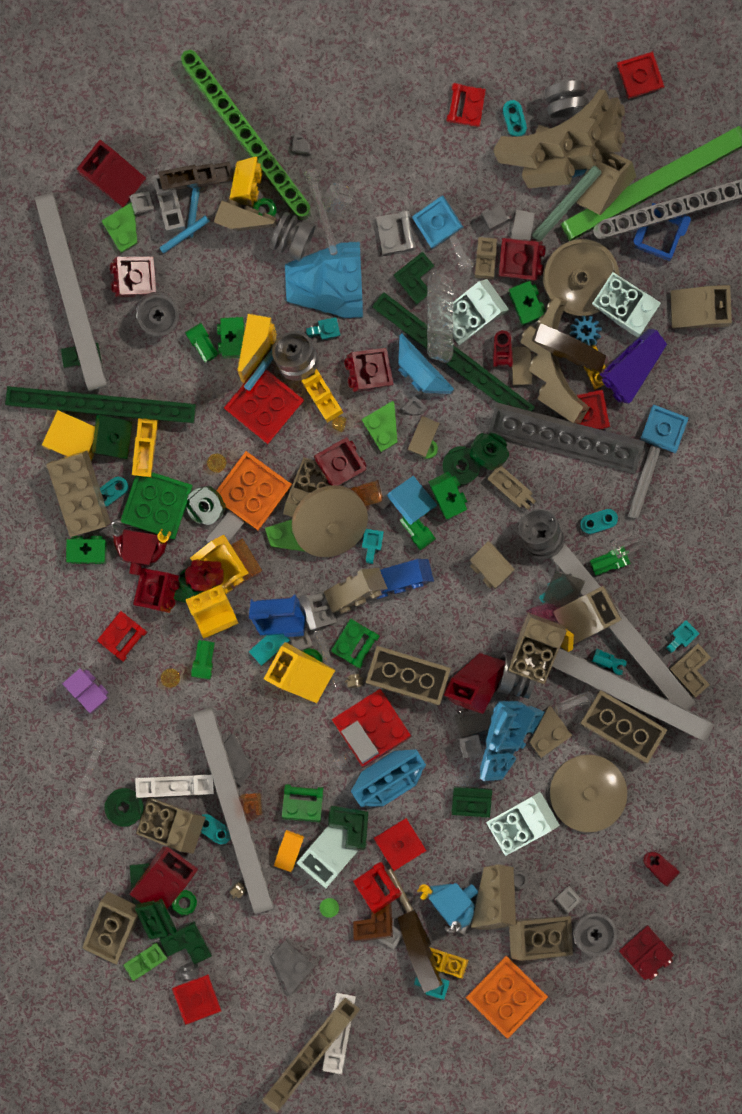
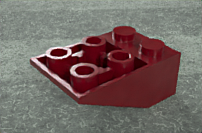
[77,140,147,207]
[443,653,506,714]
[129,846,198,909]

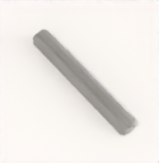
[628,446,661,519]

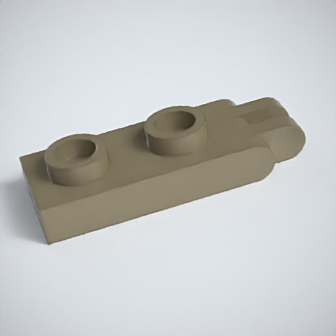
[487,466,536,510]

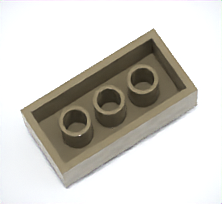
[46,450,111,537]
[366,646,451,706]
[580,690,667,764]

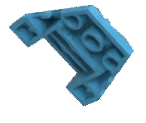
[285,242,363,318]
[480,701,545,781]

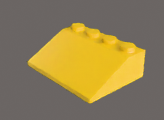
[238,314,277,383]

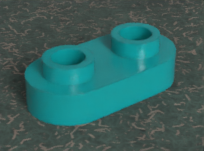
[503,100,527,137]
[100,477,129,507]
[580,509,618,534]
[201,814,231,844]

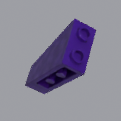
[599,329,667,404]

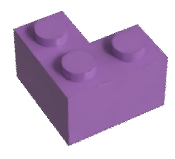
[62,668,109,714]

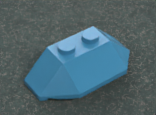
[398,334,454,394]
[351,749,426,807]

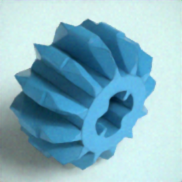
[569,316,602,346]

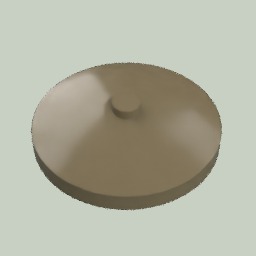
[543,239,620,316]
[292,485,368,557]
[550,755,627,832]

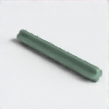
[532,166,602,241]

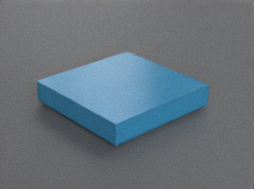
[412,195,464,249]
[640,405,689,453]
[386,476,437,525]

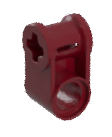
[493,330,513,367]
[643,852,680,887]

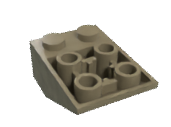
[575,152,637,215]
[214,199,277,231]
[670,285,732,329]
[283,457,331,517]
[553,585,622,645]
[508,612,567,684]
[136,797,206,854]

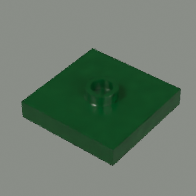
[92,415,132,459]

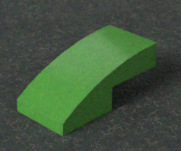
[123,943,167,981]

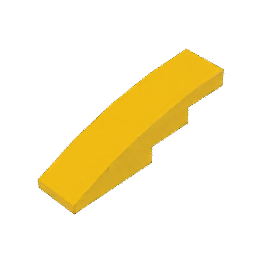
[301,368,343,423]
[132,418,159,477]

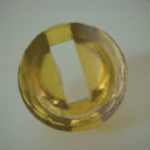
[332,416,347,432]

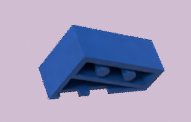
[377,559,434,599]

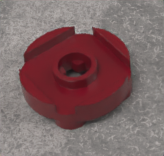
[185,559,224,591]

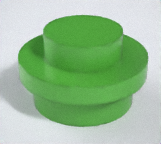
[320,898,339,918]

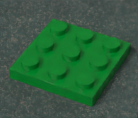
[121,472,193,540]

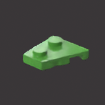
[102,203,138,254]
[361,401,397,452]
[265,520,306,552]

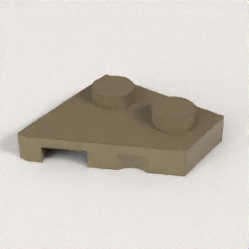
[529,705,572,758]

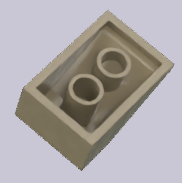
[470,541,515,589]
[82,892,139,965]
[509,916,573,961]

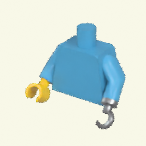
[417,883,478,934]

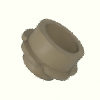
[345,674,364,688]
[229,881,246,899]

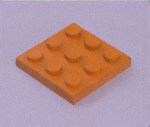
[217,451,292,531]
[466,956,548,1039]

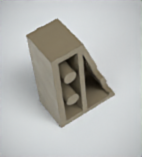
[471,864,516,930]

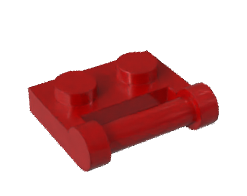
[446,83,486,127]
[97,611,148,662]
[353,862,402,914]

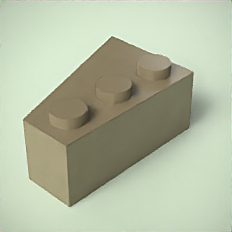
[324,568,388,614]

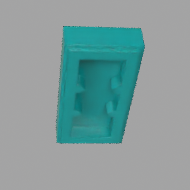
[249,634,290,666]

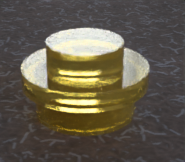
[207,453,226,473]
[161,668,180,688]

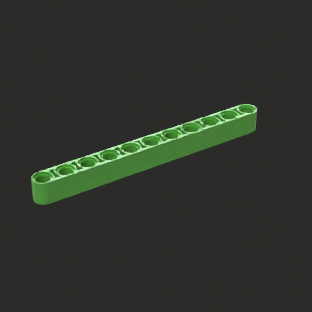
[181,50,311,220]
[561,126,742,241]

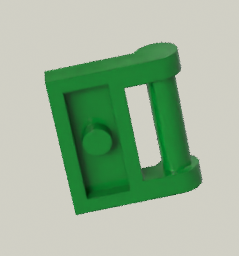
[331,619,380,669]
[282,784,324,823]

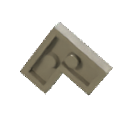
[669,644,711,698]

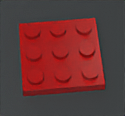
[224,366,304,444]
[332,689,411,768]

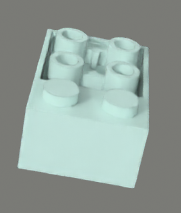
[592,272,661,338]
[438,279,509,345]
[486,792,559,856]
[297,826,358,888]

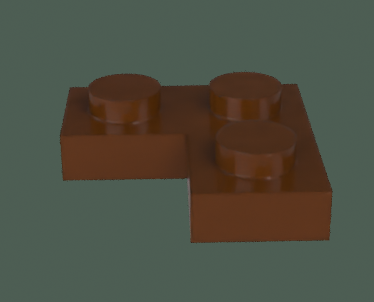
[353,903,393,942]

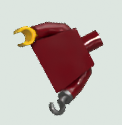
[111,520,171,576]

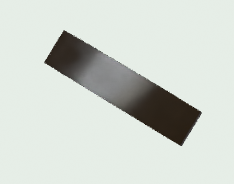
[158,161,234,191]
[532,323,606,373]
[397,909,443,993]

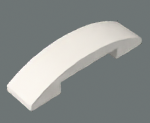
[135,775,214,798]
[322,993,356,1074]

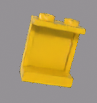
[42,410,95,460]
[190,535,248,594]
[186,585,239,639]

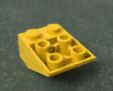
[229,157,263,207]
[264,642,335,703]

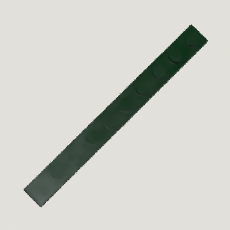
[372,292,535,412]
[5,386,197,424]

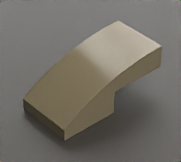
[475,237,497,280]
[408,416,440,458]

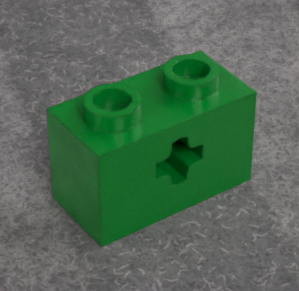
[508,281,546,327]
[217,317,245,359]
[428,472,468,519]
[66,536,107,564]

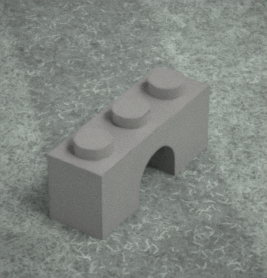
[152,175,186,235]

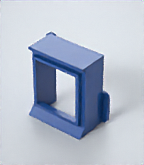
[633,203,691,261]
[248,594,306,637]

